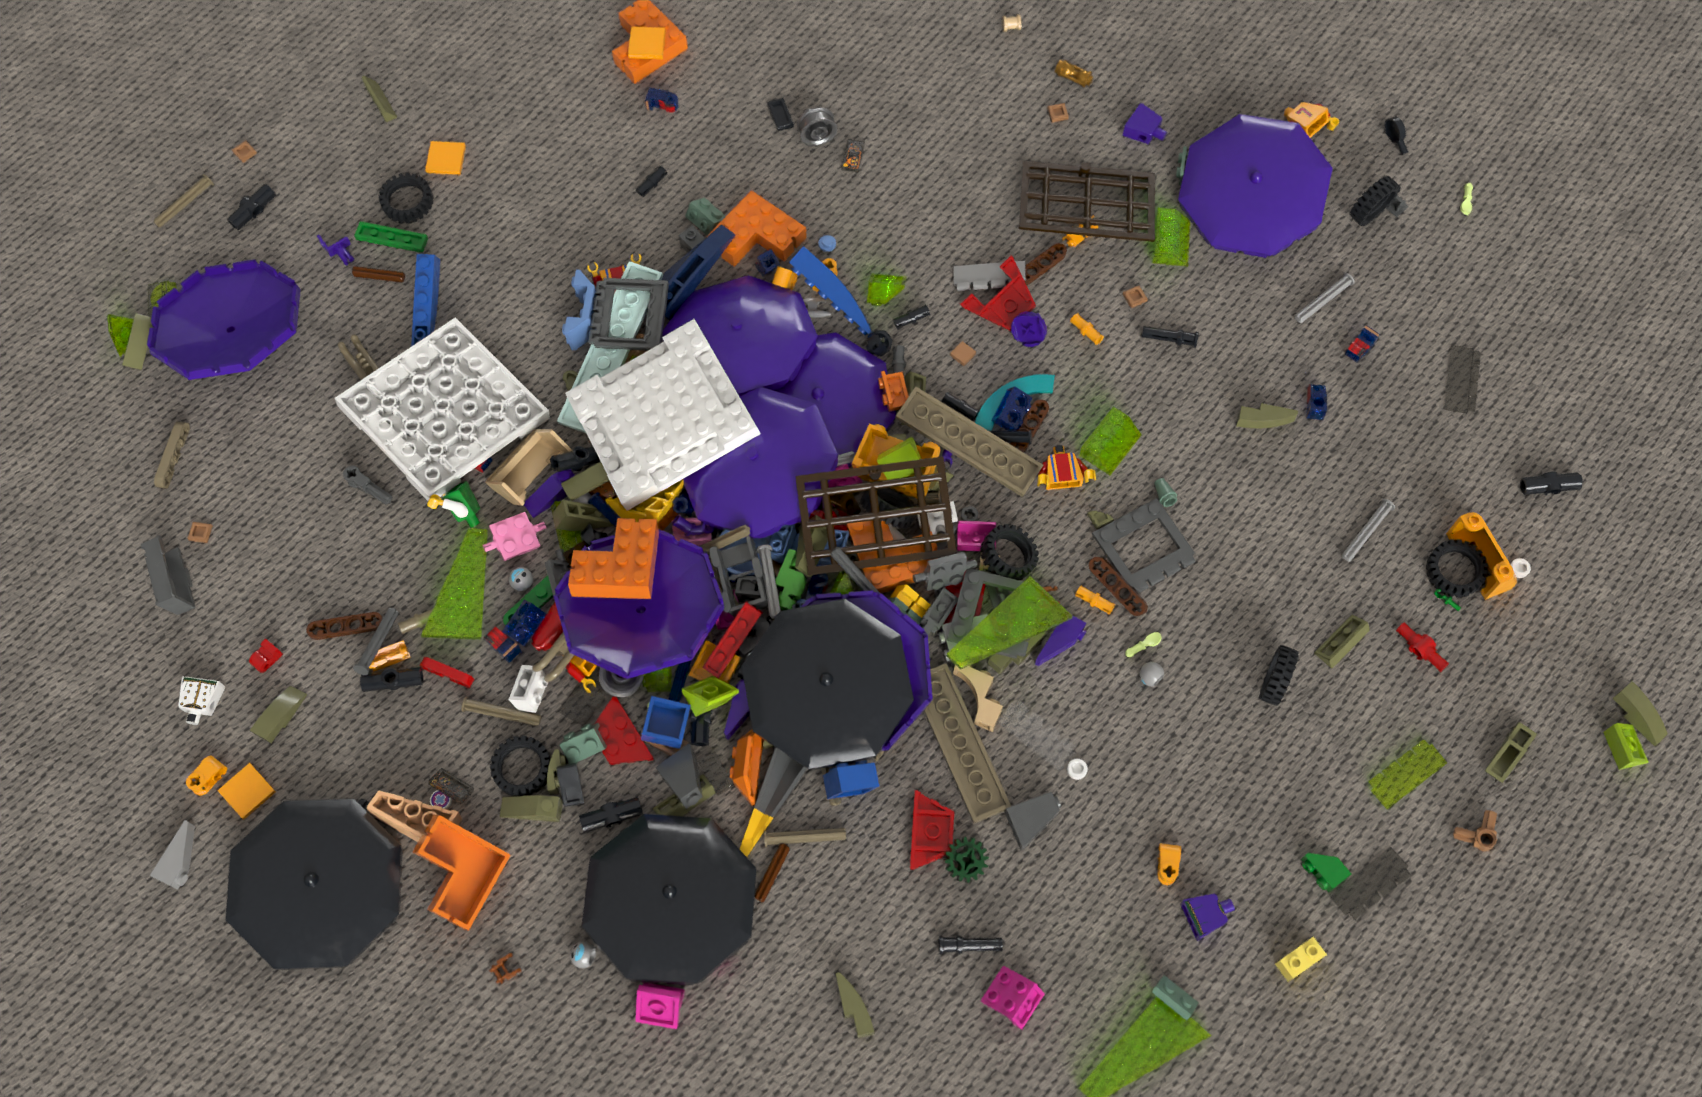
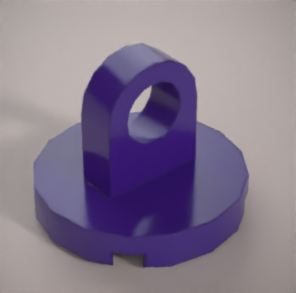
[1011,311,1047,347]

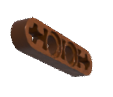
[1025,243,1067,286]
[1009,399,1049,453]
[1089,557,1148,616]
[306,612,383,640]

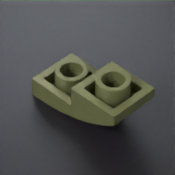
[547,749,567,795]

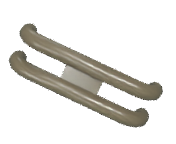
[338,334,379,380]
[532,632,574,682]

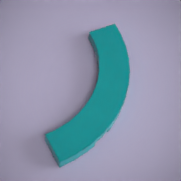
[975,374,1055,430]

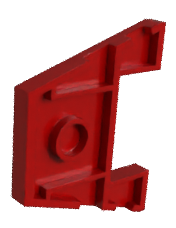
[960,255,1036,331]

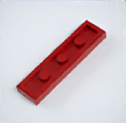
[702,602,763,679]

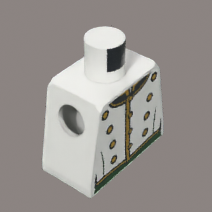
[179,676,225,725]

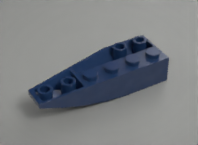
[661,225,736,320]

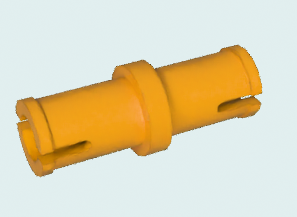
[1070,313,1104,345]
[1075,585,1115,615]

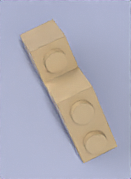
[953,662,1003,732]

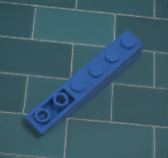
[789,246,873,336]
[411,254,440,347]

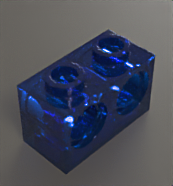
[991,386,1032,431]
[502,599,547,646]

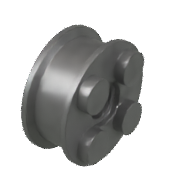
[797,108,838,146]
[599,667,644,697]

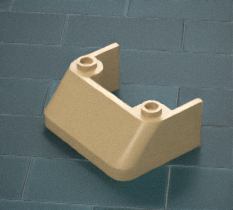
[485,429,573,506]

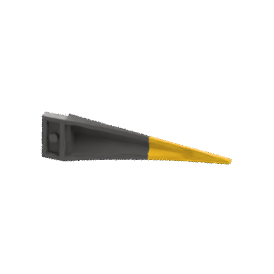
[740,748,807,857]

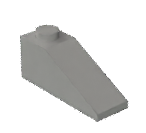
[150,820,195,890]

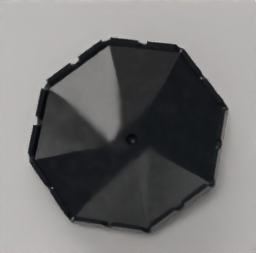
[742,599,914,770]
[225,799,403,970]
[582,814,756,986]

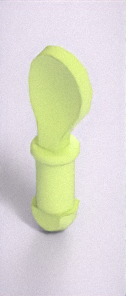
[1460,183,1473,215]
[1125,632,1162,657]

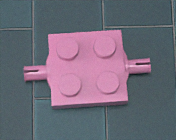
[482,512,546,561]

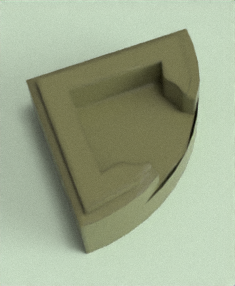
[1087,511,1114,530]

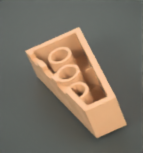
[366,790,462,842]

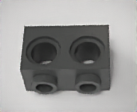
[735,576,779,602]

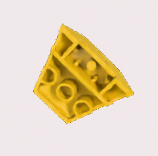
[606,479,684,523]

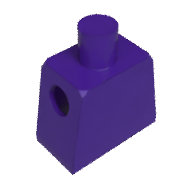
[1123,103,1167,144]

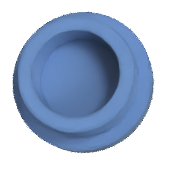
[819,235,836,252]

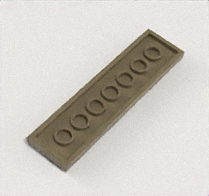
[895,387,1043,497]
[924,663,1011,824]

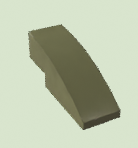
[122,313,153,370]
[1236,403,1298,429]
[988,630,1046,674]
[1612,681,1668,746]
[250,686,307,744]
[1485,722,1537,783]
[836,972,875,1038]

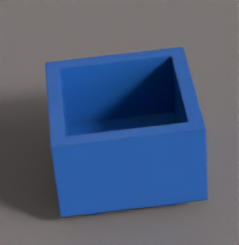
[641,696,691,749]
[823,760,879,799]

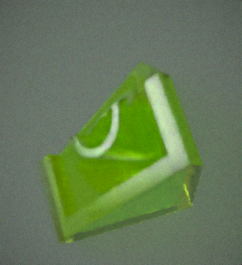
[107,314,134,357]

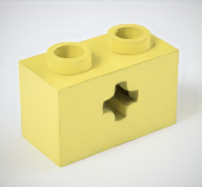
[1275,937,1327,982]

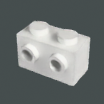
[509,665,548,713]

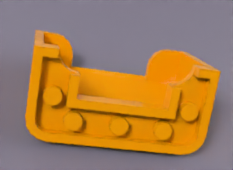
[852,424,940,499]
[1446,512,1517,600]

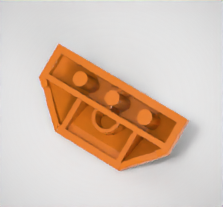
[730,729,763,806]

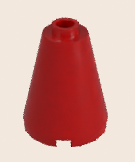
[531,602,563,651]

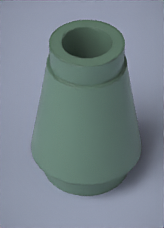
[1154,478,1177,507]

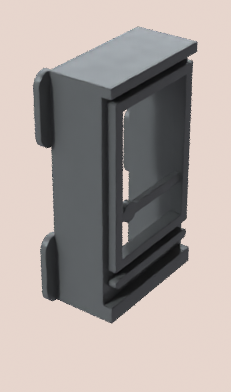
[141,535,195,615]
[709,536,768,617]

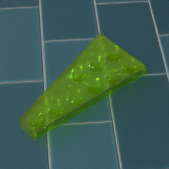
[421,528,488,640]
[946,576,1073,670]
[1078,996,1211,1097]

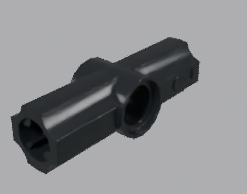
[226,184,276,230]
[550,446,601,472]
[1520,471,1583,495]
[360,667,424,692]
[691,710,712,746]
[579,797,643,833]

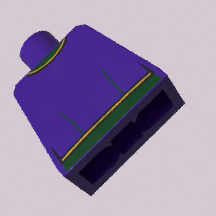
[1180,894,1235,941]

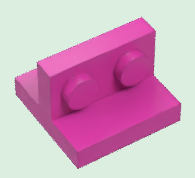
[635,983,685,1029]

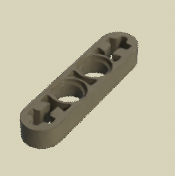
[154,421,190,489]

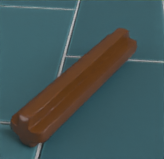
[352,266,405,283]
[754,844,790,902]

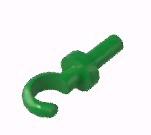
[1434,589,1461,611]

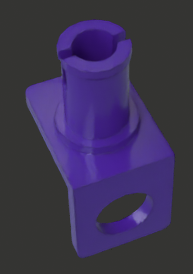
[317,234,354,265]

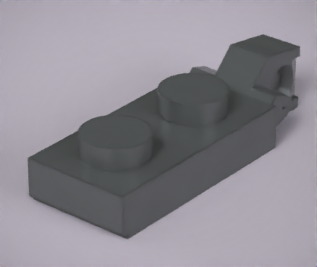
[920,587,958,635]

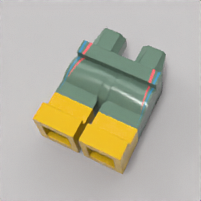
[889,584,931,625]

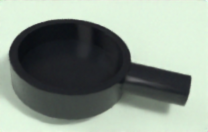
[1384,116,1408,155]

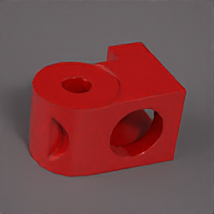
[249,638,283,673]

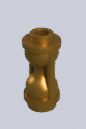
[1055,60,1094,88]

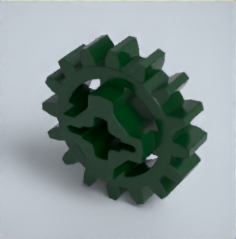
[943,836,989,883]

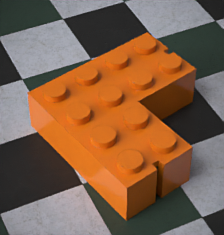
[612,0,688,84]
[706,190,807,267]
[568,518,659,599]
[846,520,937,594]
[413,815,511,930]

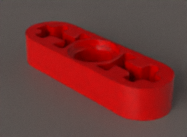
[419,657,475,688]

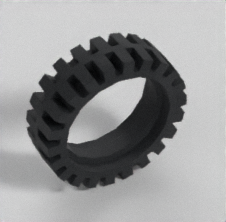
[379,173,433,224]
[1349,175,1401,226]
[860,487,917,529]
[980,524,1039,580]
[1426,539,1488,598]
[1259,645,1299,706]
[490,735,551,796]

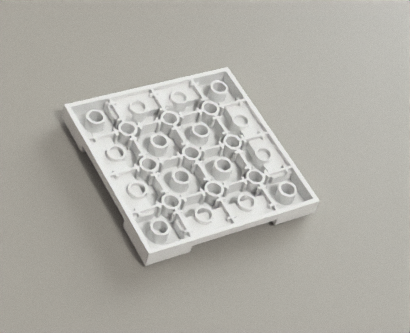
[335,318,550,501]
[565,319,761,511]

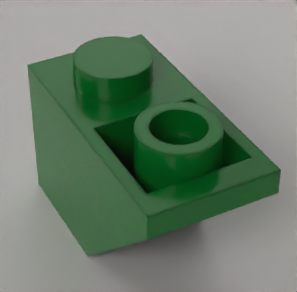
[1301,853,1352,893]

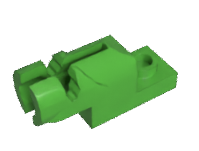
[775,549,807,611]

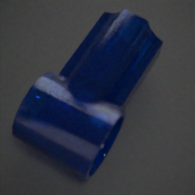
[672,492,694,517]

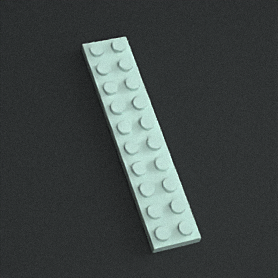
[557,261,663,434]

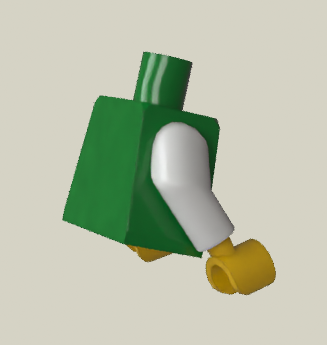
[427,481,480,528]

